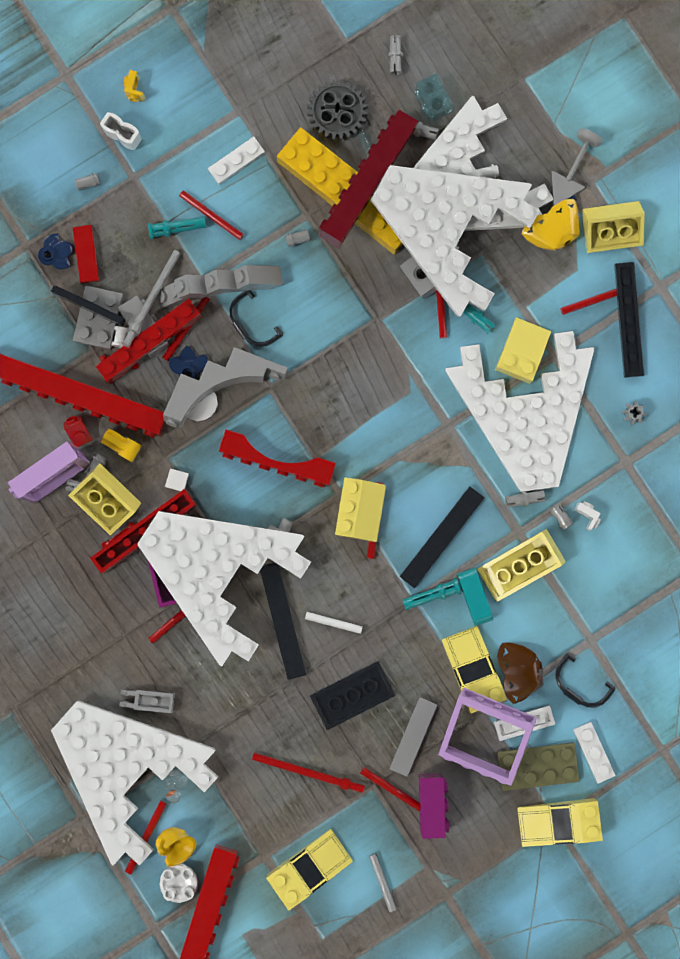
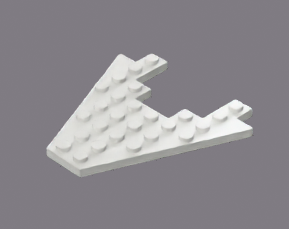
[414,96,553,231]
[371,165,540,317]
[445,331,594,492]
[137,511,311,666]
[51,700,218,865]

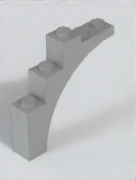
[157,265,283,309]

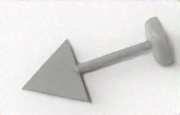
[551,129,603,205]

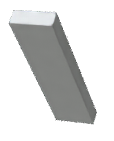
[389,697,437,777]

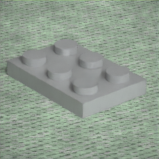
[73,286,123,350]

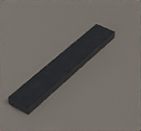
[614,262,644,378]
[399,486,485,589]
[260,563,306,680]

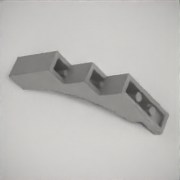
[163,347,288,427]

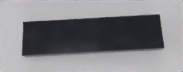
[51,285,126,327]

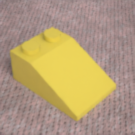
[495,317,551,384]

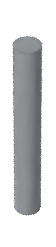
[369,853,396,912]

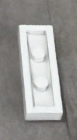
[208,137,265,185]
[494,705,555,741]
[573,722,616,784]

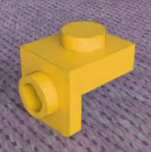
[123,70,145,102]

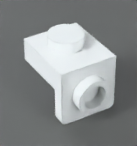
[574,501,601,531]

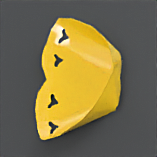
[522,199,580,250]

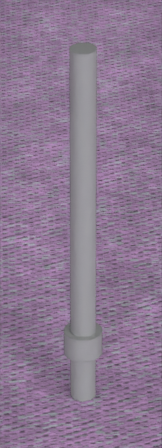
[122,250,180,347]

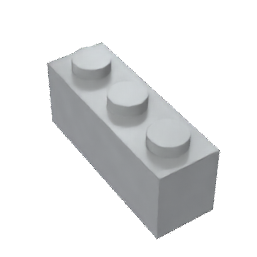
[118,296,170,358]

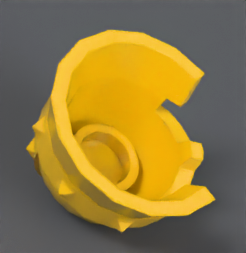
[155,827,196,867]

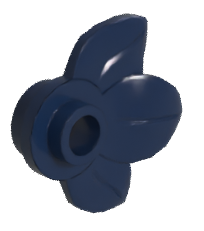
[38,233,74,270]
[169,346,207,379]

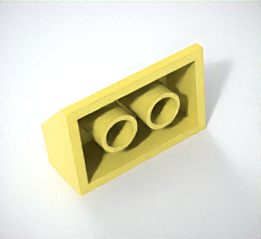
[583,201,645,253]
[68,463,141,535]
[335,477,386,542]

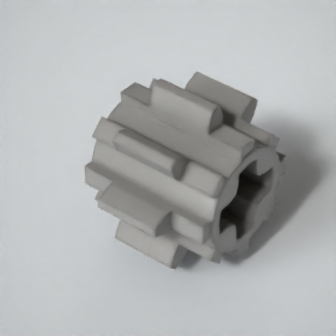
[621,401,647,426]

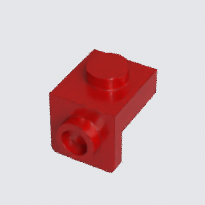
[63,415,93,447]

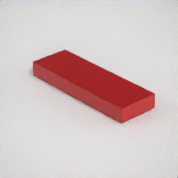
[72,225,100,284]

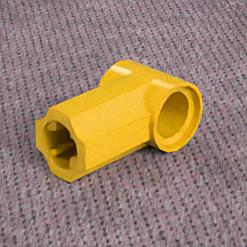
[101,429,142,462]

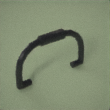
[229,290,283,347]
[555,653,616,708]

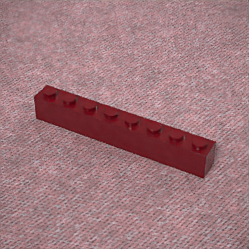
[319,109,418,249]

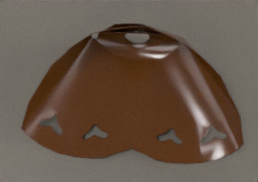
[497,642,544,704]

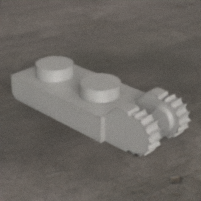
[119,690,175,713]

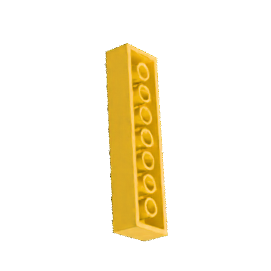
[277,127,403,255]

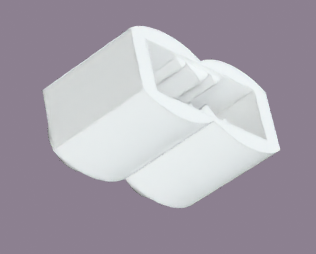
[100,112,142,150]

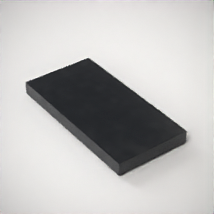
[309,661,396,730]

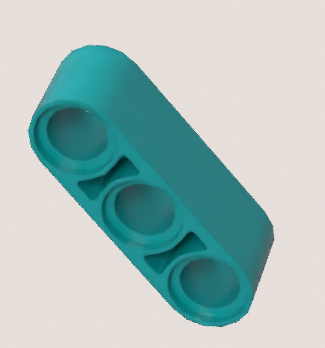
[456,567,494,627]

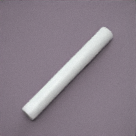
[305,612,363,634]

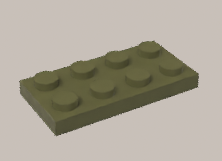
[497,742,580,791]

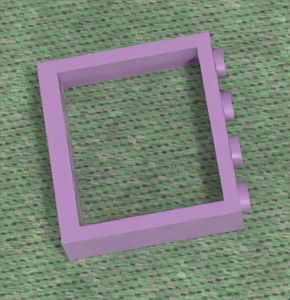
[8,441,90,504]
[438,688,537,786]

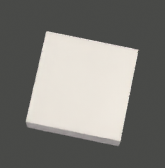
[165,469,189,491]

